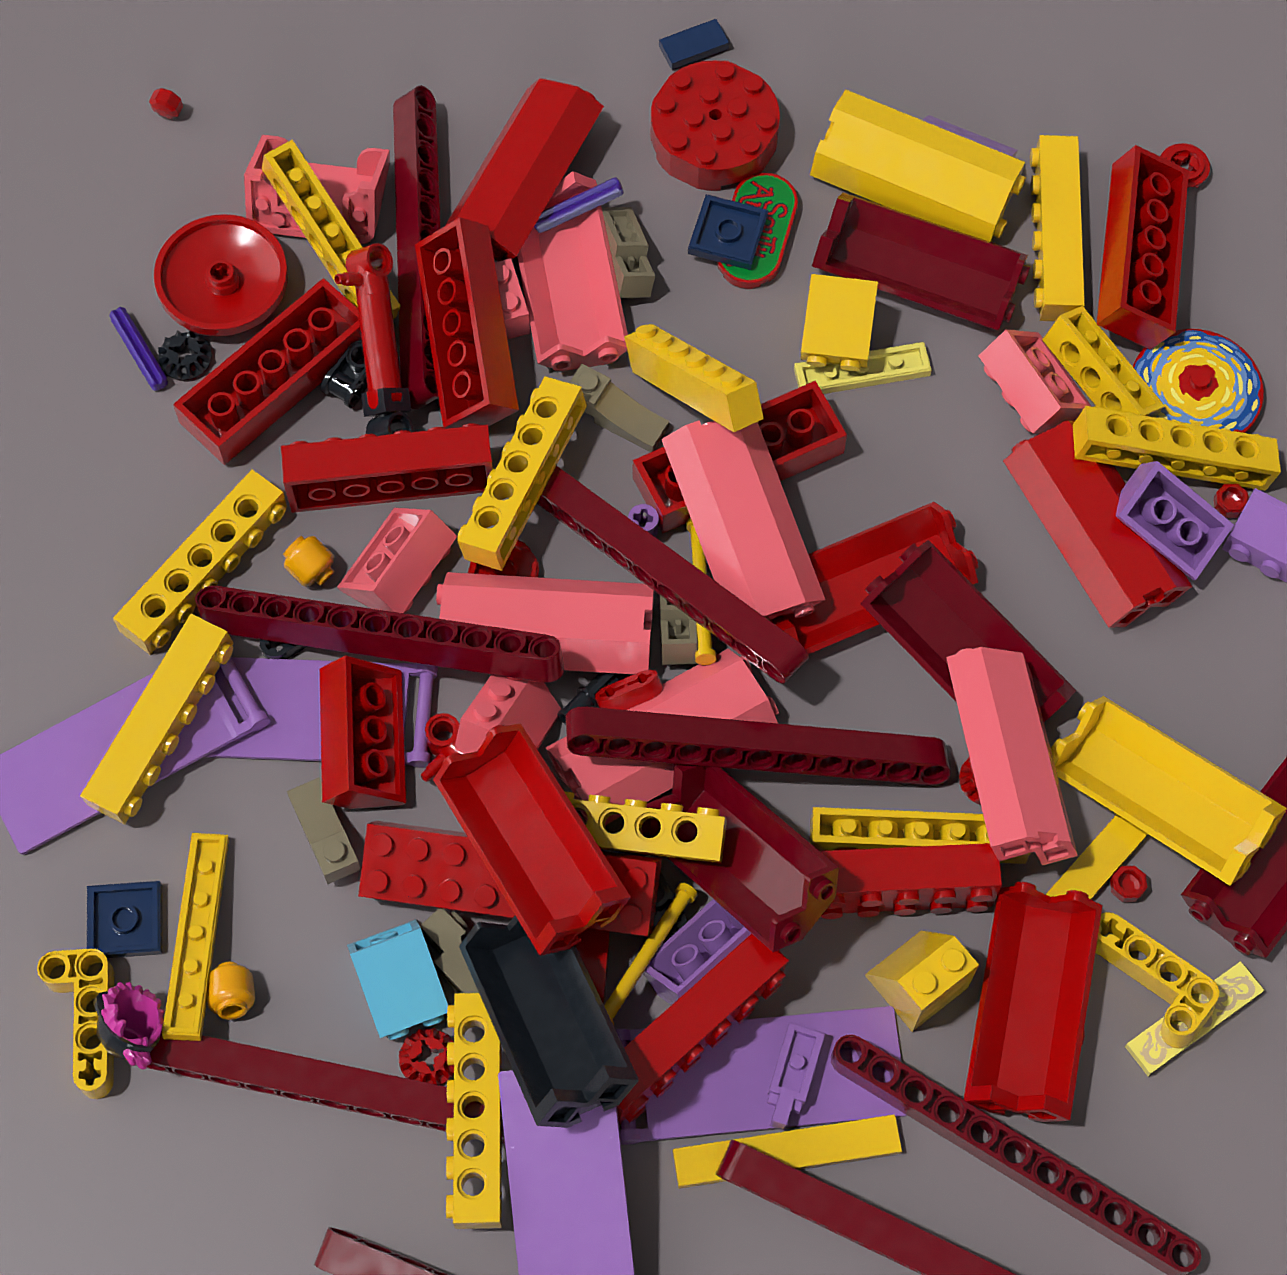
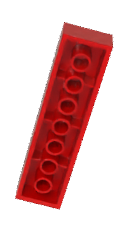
[358,821,662,936]

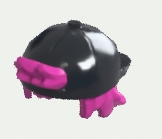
[93,982,164,1070]

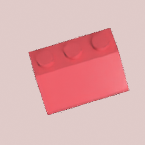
[978,330,1092,434]
[337,508,457,613]
[454,675,562,754]

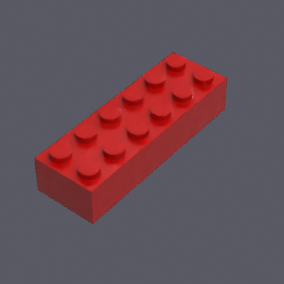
[1096,145,1189,349]
[415,217,519,429]
[173,278,362,465]
[633,380,847,534]
[281,423,493,513]
[820,843,1002,919]
[617,934,789,1125]

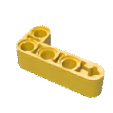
[1096,912,1219,1048]
[37,949,115,1099]

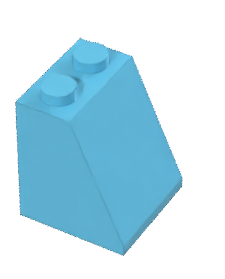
[347,919,448,1040]

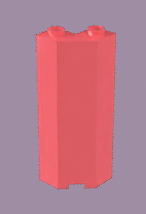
[517,171,628,371]
[662,420,825,621]
[436,572,654,674]
[946,647,1078,866]
[545,649,779,825]

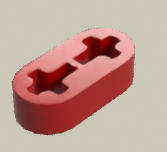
[595,670,663,710]

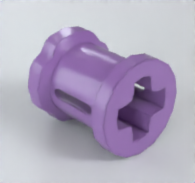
[628,504,659,538]

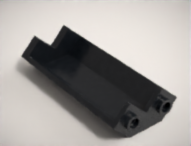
[459,916,639,1128]

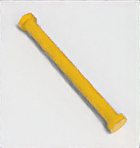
[686,517,716,665]
[604,883,698,1026]

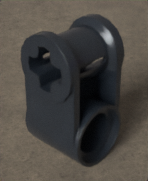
[321,340,367,408]

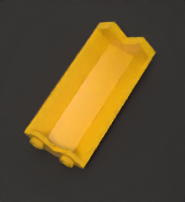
[810,89,1026,242]
[1051,696,1287,885]

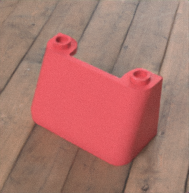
[244,135,390,244]

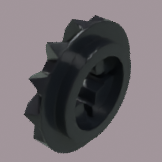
[158,330,212,380]

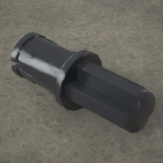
[557,673,619,725]

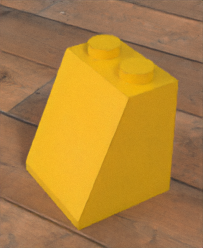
[801,274,878,371]
[865,930,979,1032]

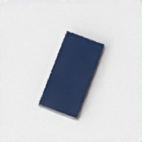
[659,19,729,70]

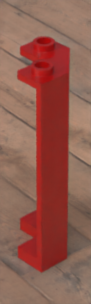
[445,78,604,262]
[1003,420,1193,628]
[770,502,978,654]
[433,723,631,956]
[963,882,1103,1122]

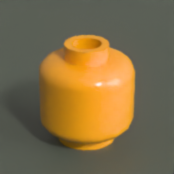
[283,535,335,587]
[207,962,255,1020]

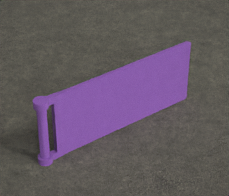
[0,657,270,855]
[205,657,438,768]
[616,1006,907,1145]
[498,1070,635,1275]

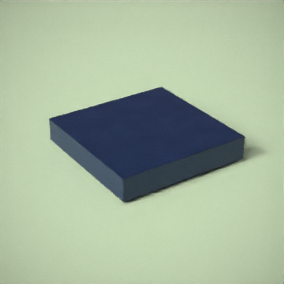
[688,194,769,270]
[87,881,162,958]

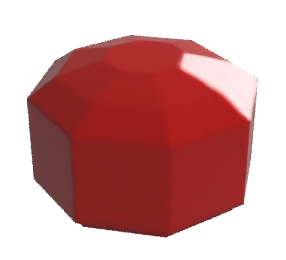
[149,88,183,119]
[1214,484,1249,518]
[1110,865,1147,902]

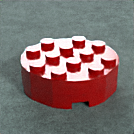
[650,60,780,191]

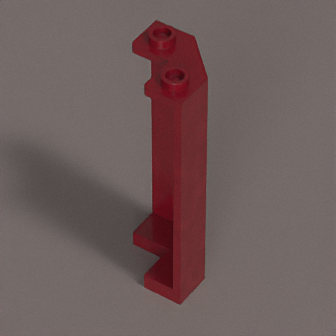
[812,192,1031,331]
[860,540,1077,722]
[1181,757,1287,958]
[641,764,839,952]

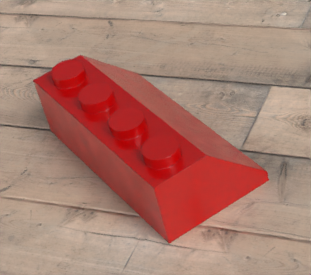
[319,655,406,809]

